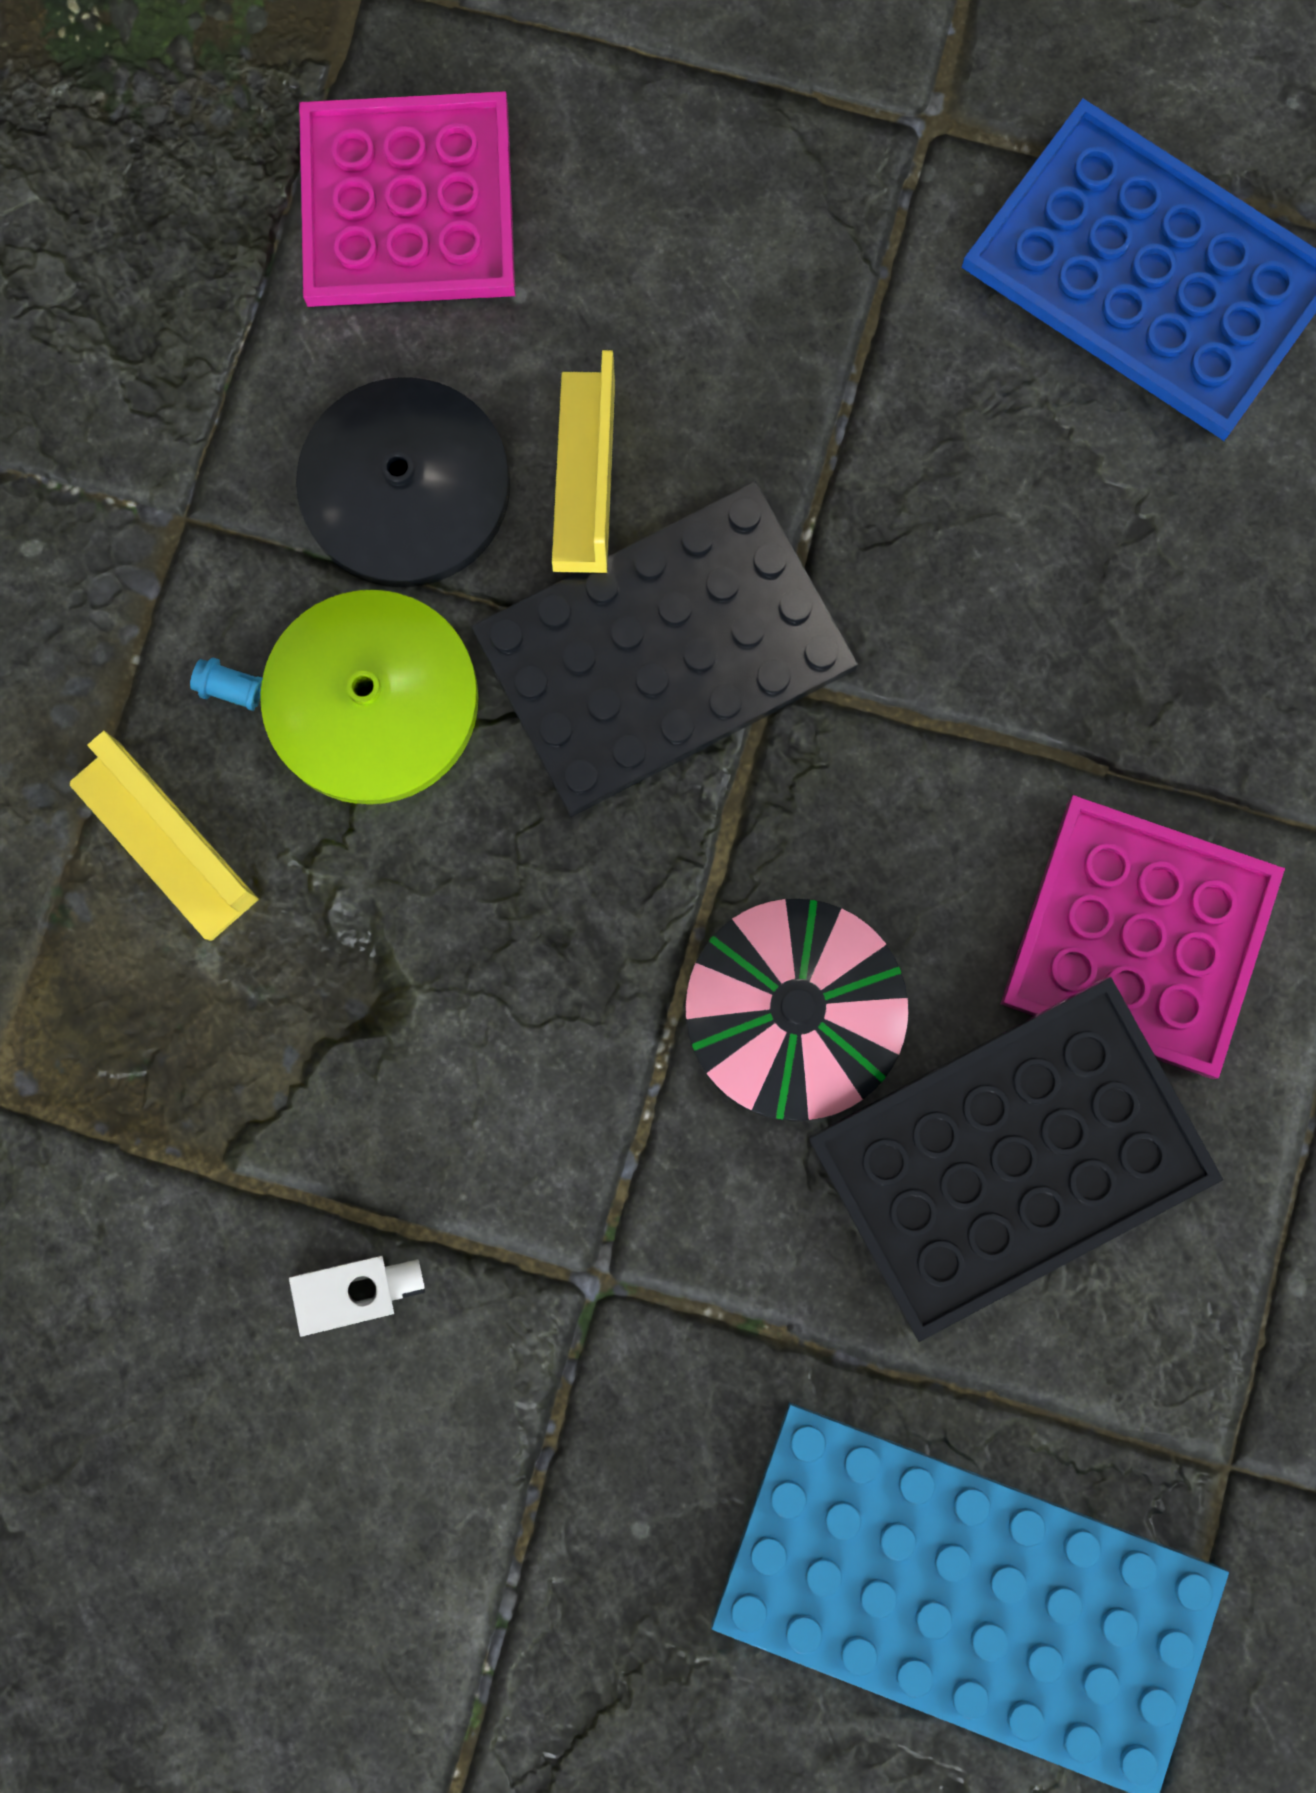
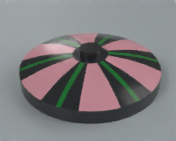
[686,899,908,1121]

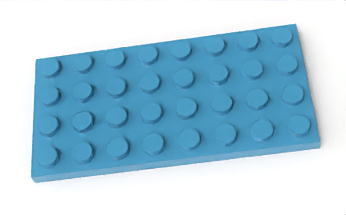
[711,1402,1229,1793]

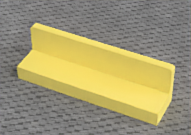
[552,350,615,573]
[70,731,259,941]

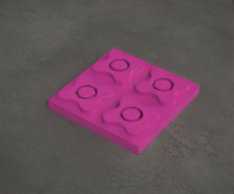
[299,91,515,307]
[1000,795,1285,1079]

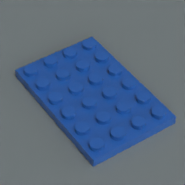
[961,98,1316,441]

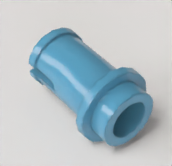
[190,657,263,711]

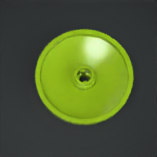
[260,590,479,804]

